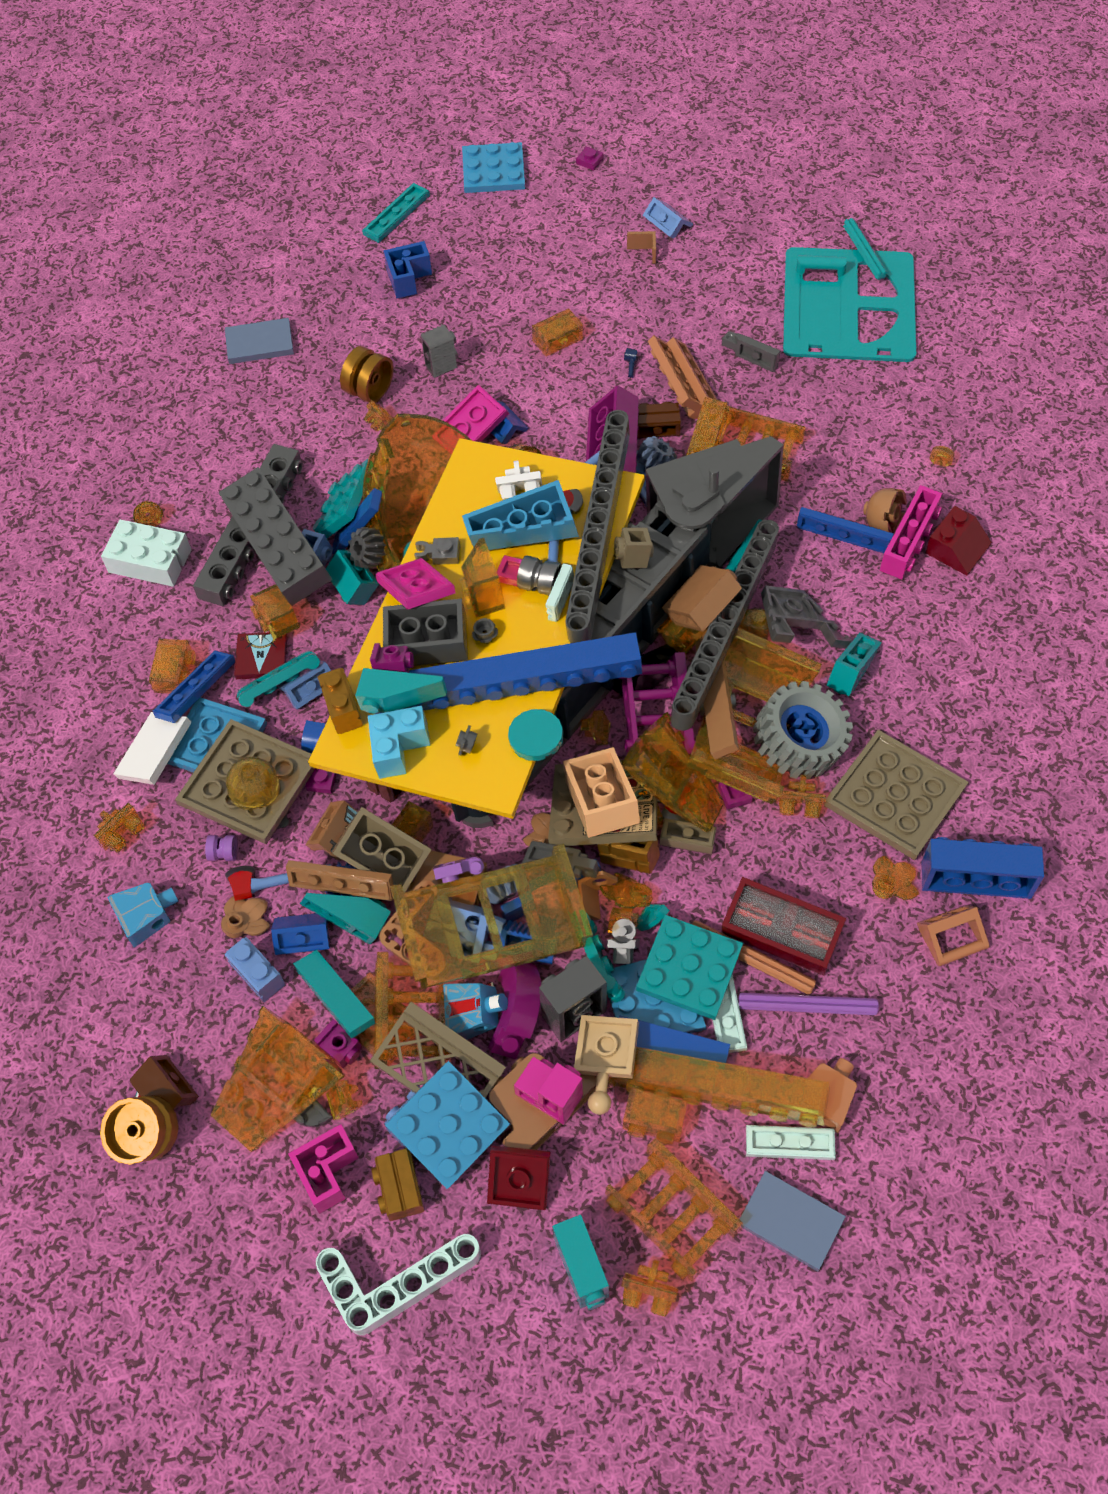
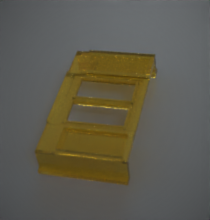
[687,628,822,804]
[390,844,593,989]

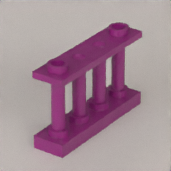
[618,652,696,760]

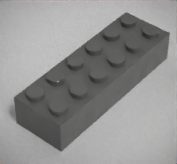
[218,467,333,606]

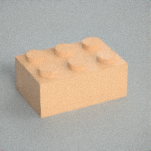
[563,747,640,838]

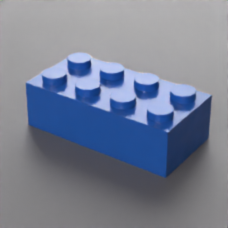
[921,837,1044,899]

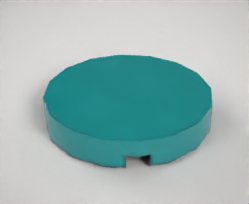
[508,709,563,761]

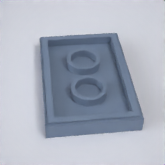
[225,318,294,364]
[737,1171,846,1272]

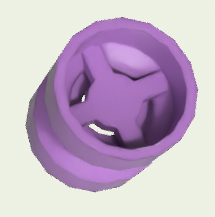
[205,835,238,861]

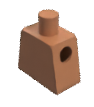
[790,1058,857,1134]

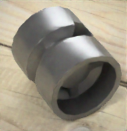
[517,555,562,596]

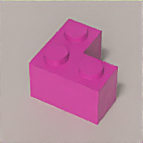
[514,1057,583,1125]
[288,1124,359,1214]

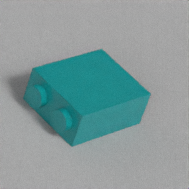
[552,1214,609,1310]

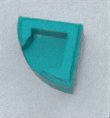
[635,904,670,931]

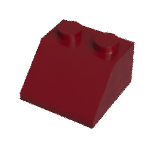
[925,506,992,576]

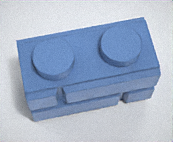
[224,937,285,1002]

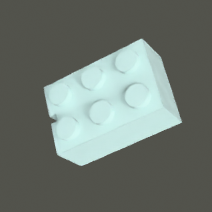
[101,519,191,587]

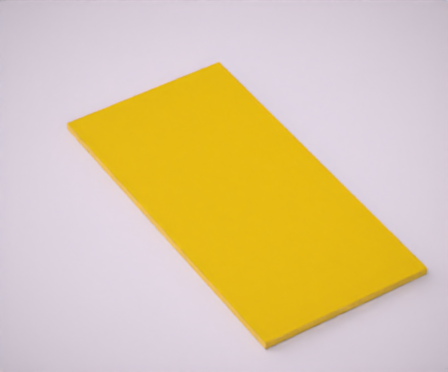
[308,438,645,819]

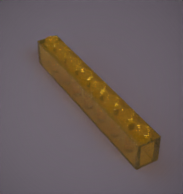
[595,1047,830,1127]

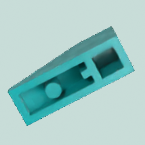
[826,632,882,696]
[355,668,447,714]
[300,893,391,944]

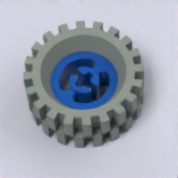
[753,681,853,779]

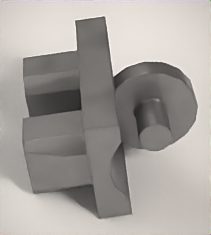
[607,919,640,964]

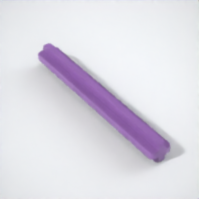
[738,993,879,1015]

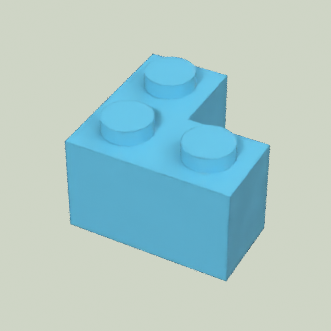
[368,706,430,779]

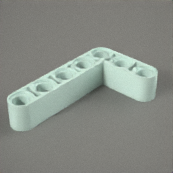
[316,1234,481,1335]

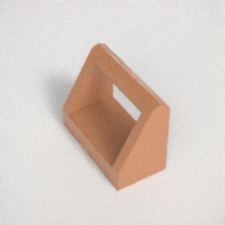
[917,905,989,966]

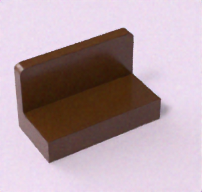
[130,1055,199,1111]

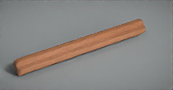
[692,920,816,995]

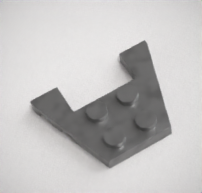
[761,585,852,649]

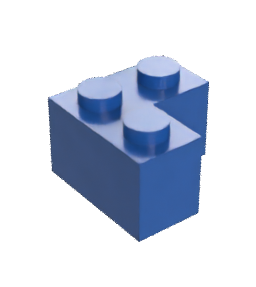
[383,241,432,299]

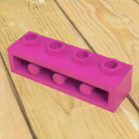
[880,485,943,580]

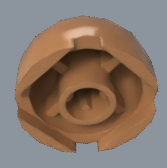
[863,488,907,534]

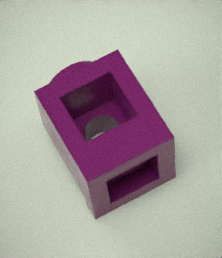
[370,643,414,673]
[314,1019,362,1068]

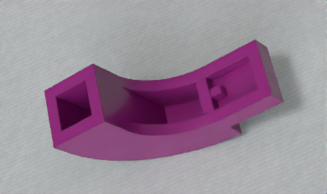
[488,954,541,1059]

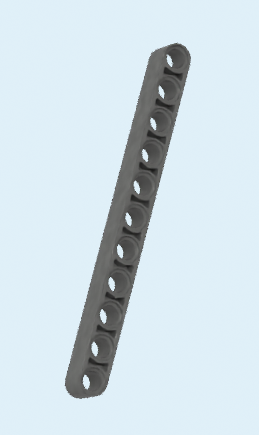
[565,410,630,643]
[671,519,779,731]

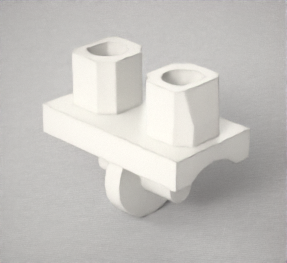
[495,460,542,500]

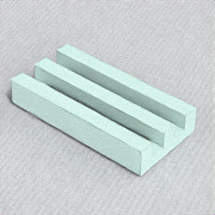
[545,563,574,622]

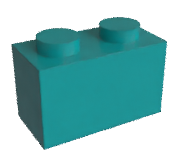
[326,550,379,605]

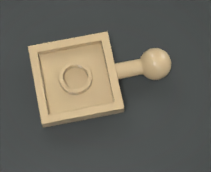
[574,1015,639,1115]

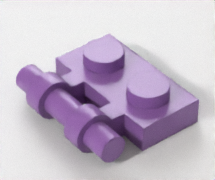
[433,857,484,883]

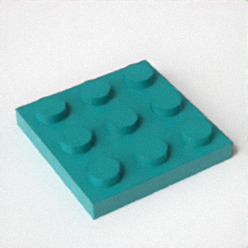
[313,459,375,538]
[636,915,743,1020]

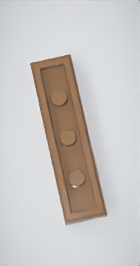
[286,860,395,901]

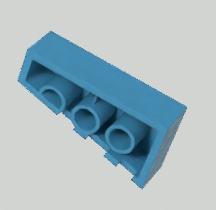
[462,480,579,552]

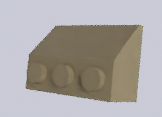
[332,807,432,896]

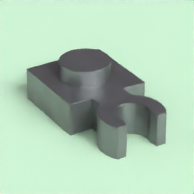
[414,537,460,565]

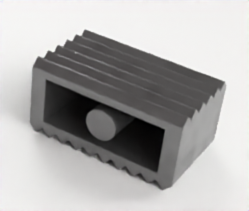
[421,324,458,378]

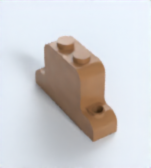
[489,1053,597,1150]

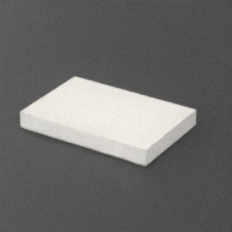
[113,712,191,785]

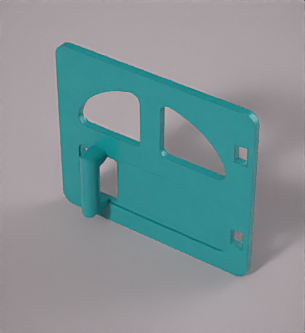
[783,247,916,362]

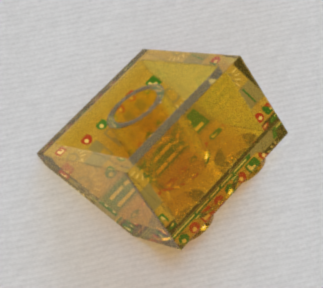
[459,538,505,618]

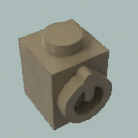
[614,528,654,568]

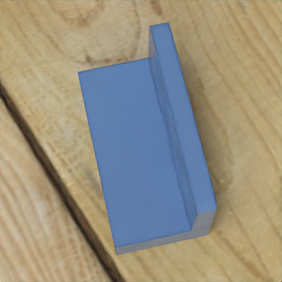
[643,197,693,239]
[277,660,331,709]

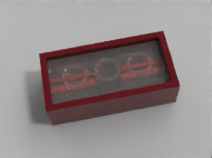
[721,877,846,976]

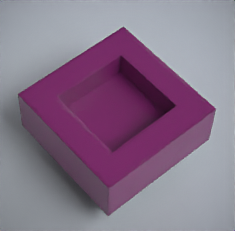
[576,146,604,171]
[305,768,337,794]
[718,776,753,809]

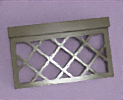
[369,1002,506,1098]

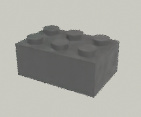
[383,598,468,666]
[539,956,607,1042]

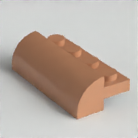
[648,335,721,419]

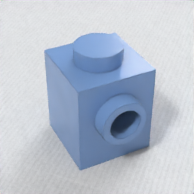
[302,529,333,567]

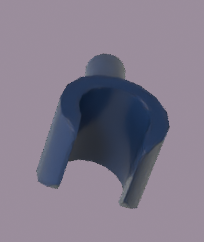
[624,348,638,378]

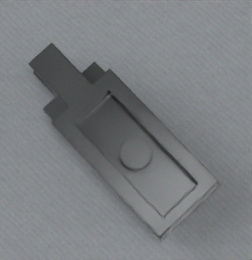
[722,331,781,372]
[522,841,600,878]

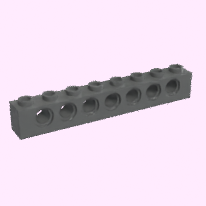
[193,444,303,607]

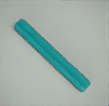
[843,218,887,280]

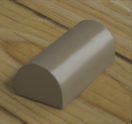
[659,818,717,855]

